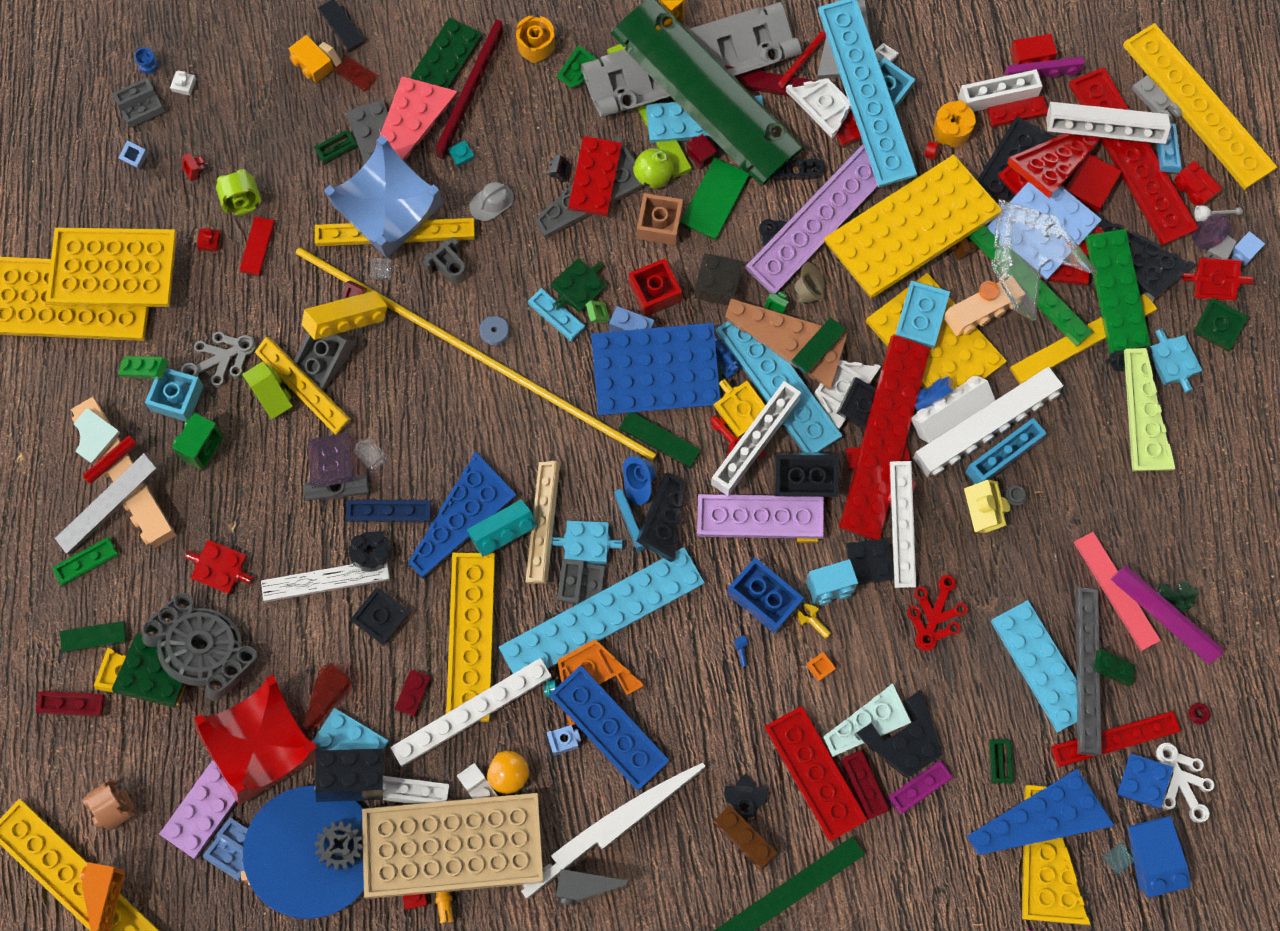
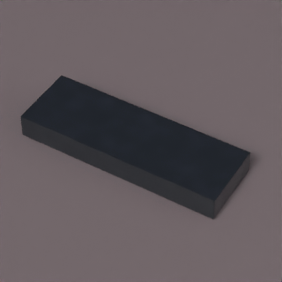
[318,0,365,53]

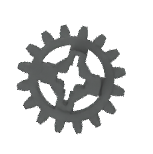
[314,821,363,871]

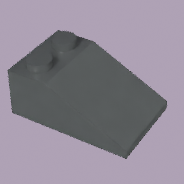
[294,332,357,391]
[556,869,627,906]

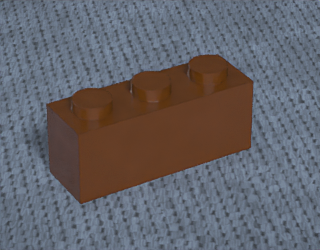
[713,805,777,871]

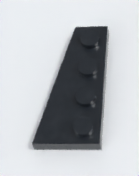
[636,472,685,562]

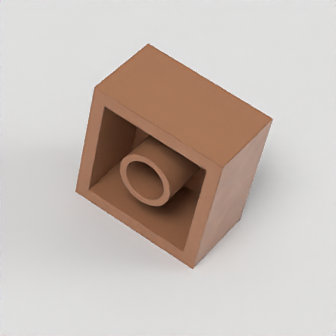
[637,193,683,245]

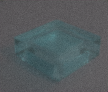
[1102,843,1134,875]

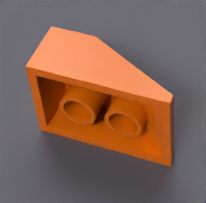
[81,862,126,931]

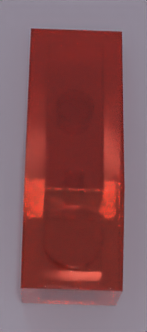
[303,663,353,732]

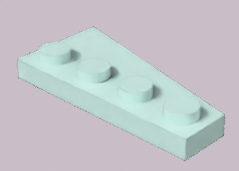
[823,683,911,757]

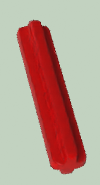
[83,436,137,484]

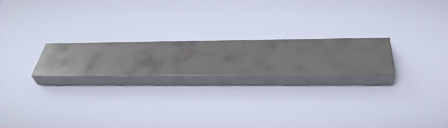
[1075,587,1102,756]

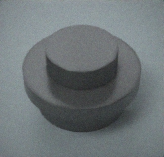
[1005,485,1027,506]

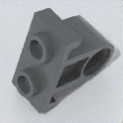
[422,237,466,284]

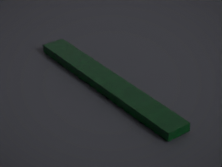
[714,836,865,931]

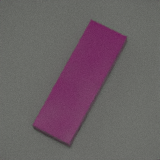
[887,760,953,815]

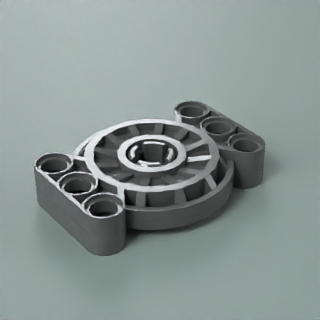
[142,593,257,701]

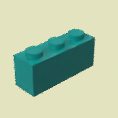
[467,500,537,557]

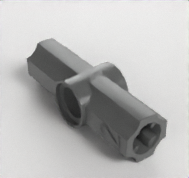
[304,475,369,501]

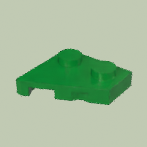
[556,45,601,89]

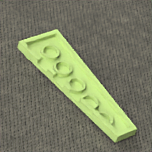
[1124,348,1175,471]

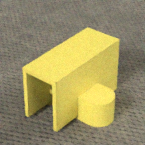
[964,480,1010,534]

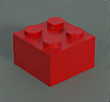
[628,258,682,316]

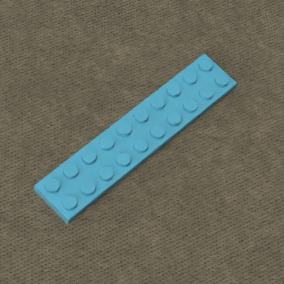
[818,0,917,188]
[499,547,705,674]

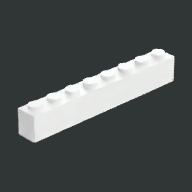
[913,367,1063,478]

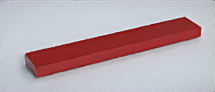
[1050,711,1181,768]

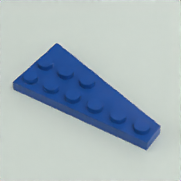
[408,451,517,579]
[966,769,1114,856]

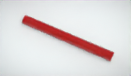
[778,31,826,88]

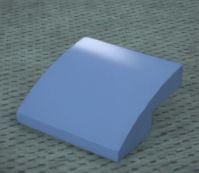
[203,818,248,881]

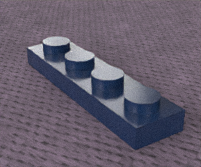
[346,500,431,523]

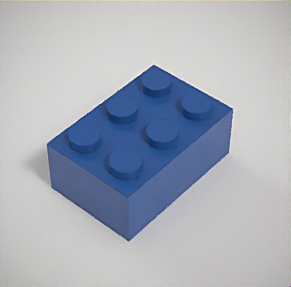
[727,557,804,635]

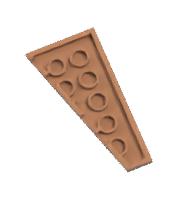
[725,299,847,390]

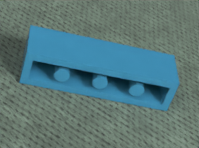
[965,418,1047,484]

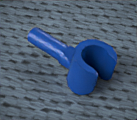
[734,635,748,667]

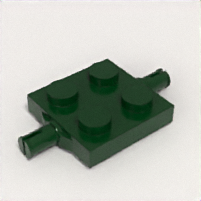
[550,257,607,313]

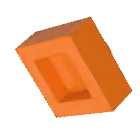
[806,651,836,682]

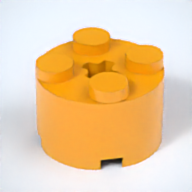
[516,16,555,63]
[933,100,976,148]

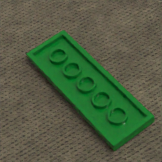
[1085,229,1151,354]

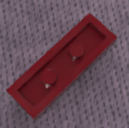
[36,691,105,717]
[841,750,889,820]

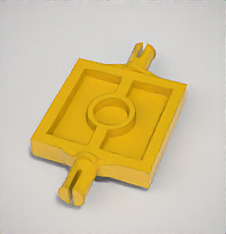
[714,379,766,438]

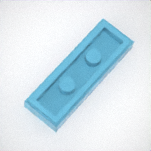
[527,288,585,342]

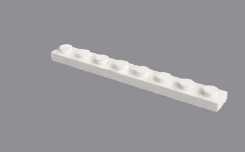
[390,658,552,767]

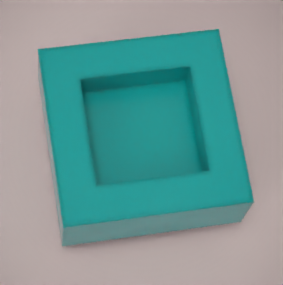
[448,140,475,168]

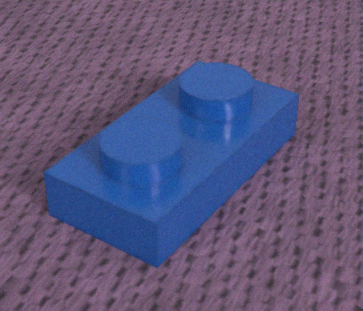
[915,376,953,411]

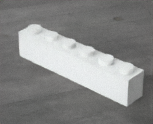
[1046,102,1171,144]
[711,381,801,496]

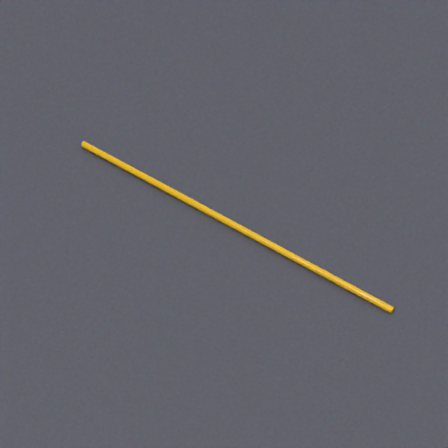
[296,247,657,461]

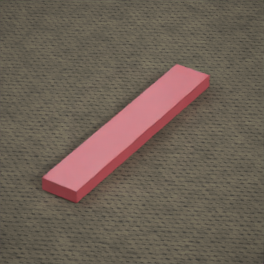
[1074,532,1161,651]

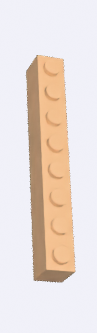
[71,397,177,548]

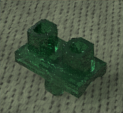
[1157,582,1199,615]

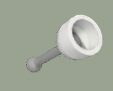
[1194,205,1243,222]

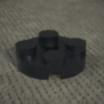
[349,531,392,572]

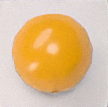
[487,750,529,794]

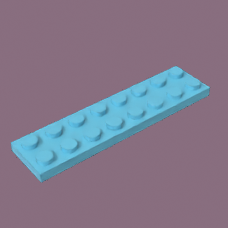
[716,321,842,452]

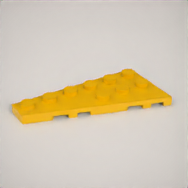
[1022,785,1090,925]

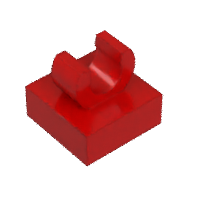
[182,152,205,181]
[197,228,221,252]

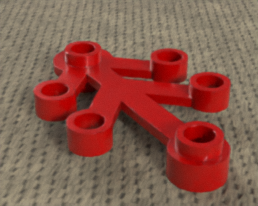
[907,575,967,651]

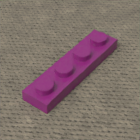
[1003,57,1085,78]

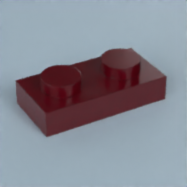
[394,669,431,718]

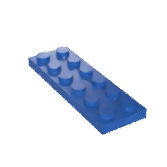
[549,665,669,791]

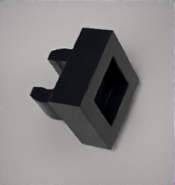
[546,154,571,182]

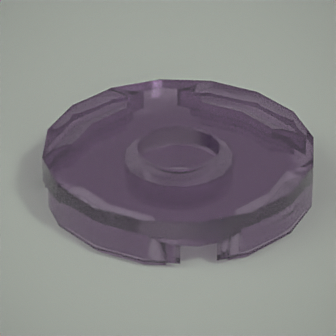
[1192,214,1231,249]

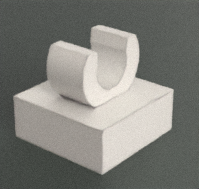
[170,70,196,96]

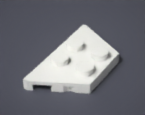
[786,78,851,138]
[814,360,881,430]

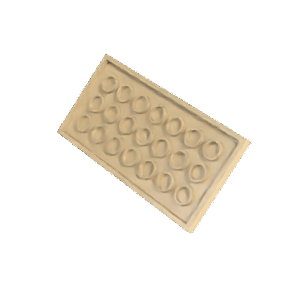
[362,793,544,899]

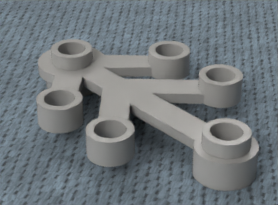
[181,332,256,388]

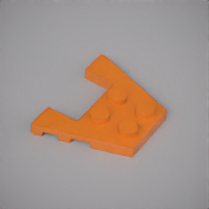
[557,639,644,726]

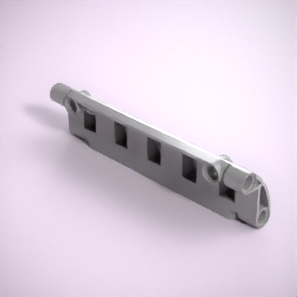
[581,2,801,118]

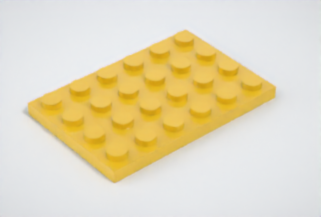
[46,228,177,307]
[865,273,1007,389]

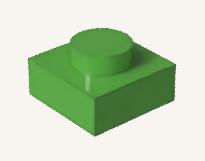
[586,301,610,324]

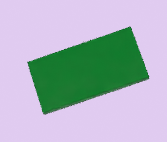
[680,158,750,241]

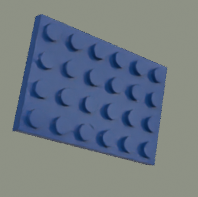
[591,323,720,415]

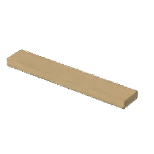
[526,461,560,584]

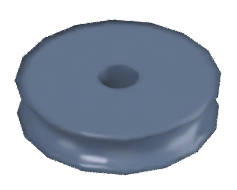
[479,315,510,346]

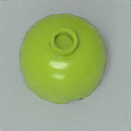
[633,148,673,189]

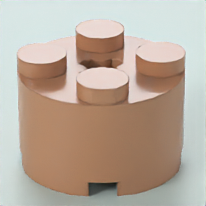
[82,779,135,831]

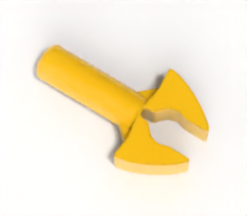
[797,604,831,639]

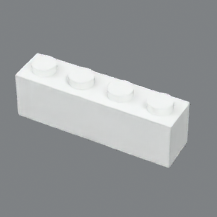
[958,70,1042,112]
[911,376,996,443]

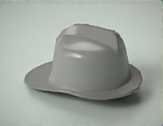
[469,182,514,221]

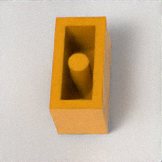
[288,35,334,83]

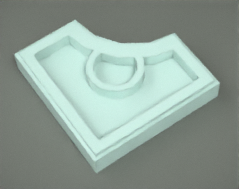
[73,408,120,465]

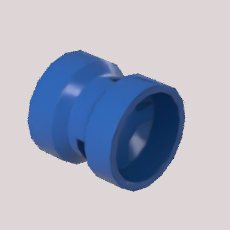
[134,47,158,74]

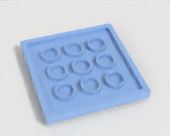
[987,182,1102,281]

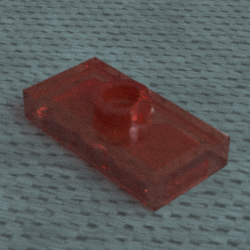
[334,55,377,92]

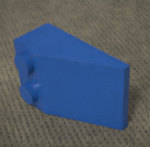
[1127,816,1191,898]

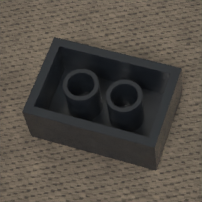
[773,452,839,497]
[315,749,383,802]

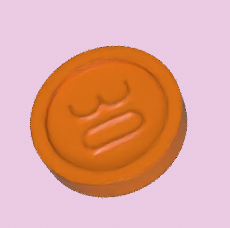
[979,281,1000,301]

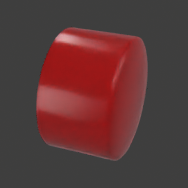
[925,141,941,160]

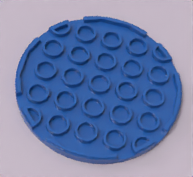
[243,786,364,920]

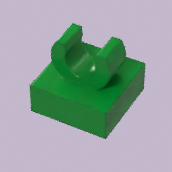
[764,291,789,314]

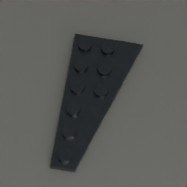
[1087,207,1195,302]

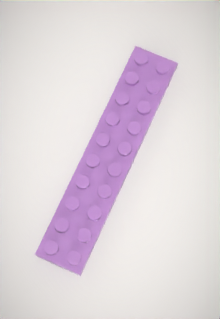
[744,144,878,294]

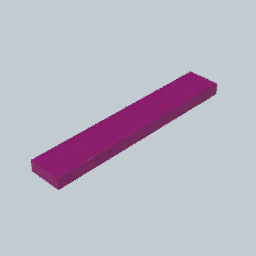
[1110,565,1224,664]

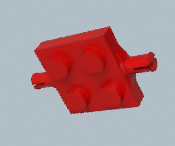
[1182,257,1253,300]
[185,540,254,595]

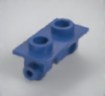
[715,337,742,379]

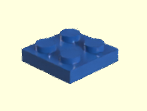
[1117,753,1173,810]

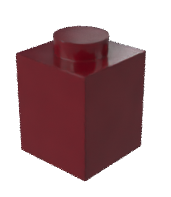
[686,134,717,170]

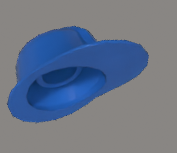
[623,456,655,505]

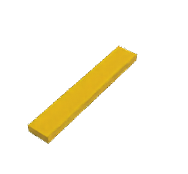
[255,337,351,435]

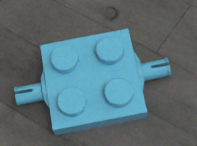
[1149,328,1202,393]
[551,521,622,565]

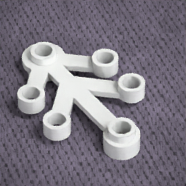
[1156,743,1214,823]

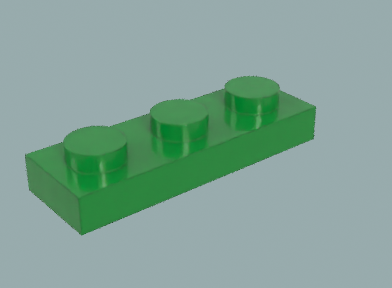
[118,356,169,379]

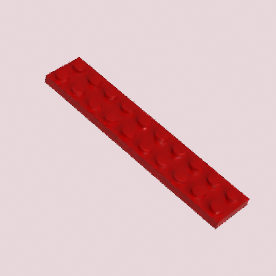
[1068,67,1199,246]
[839,334,931,540]

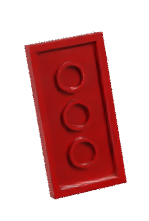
[568,136,622,216]

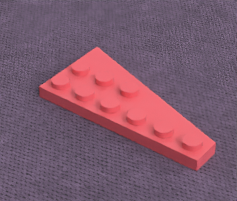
[375,76,458,160]

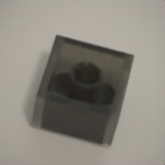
[694,253,743,306]

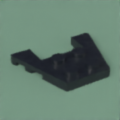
[854,690,942,779]

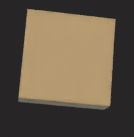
[318,42,342,67]

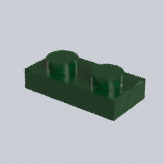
[1093,649,1136,687]

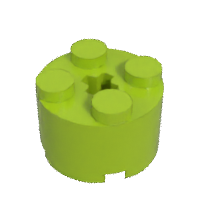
[216,169,261,215]

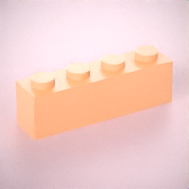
[943,275,1025,336]

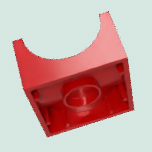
[194,675,317,805]

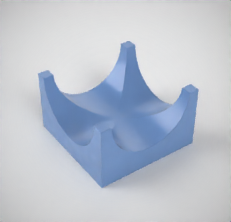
[324,135,444,258]

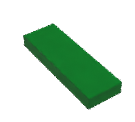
[52,536,120,587]

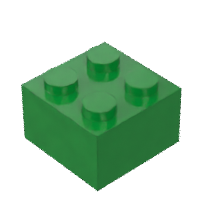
[172,413,225,471]

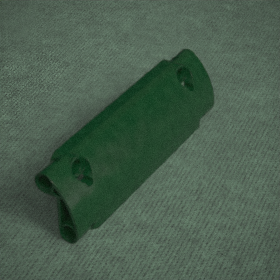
[611,0,804,186]

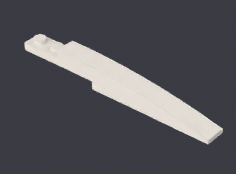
[521,763,705,900]

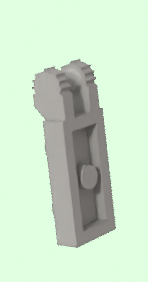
[1131,75,1182,123]

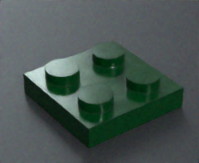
[1192,298,1248,352]

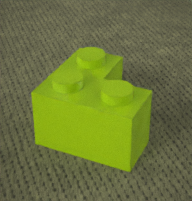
[242,362,293,419]

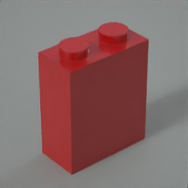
[1065,154,1121,213]

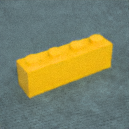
[302,291,387,340]

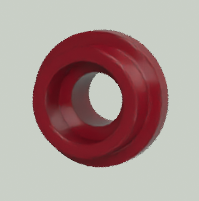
[1188,703,1210,725]

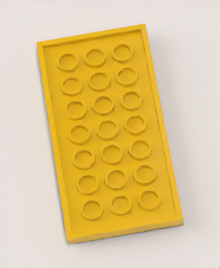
[824,154,1002,299]
[0,257,149,341]

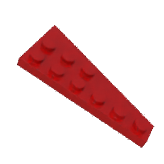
[1007,133,1102,199]

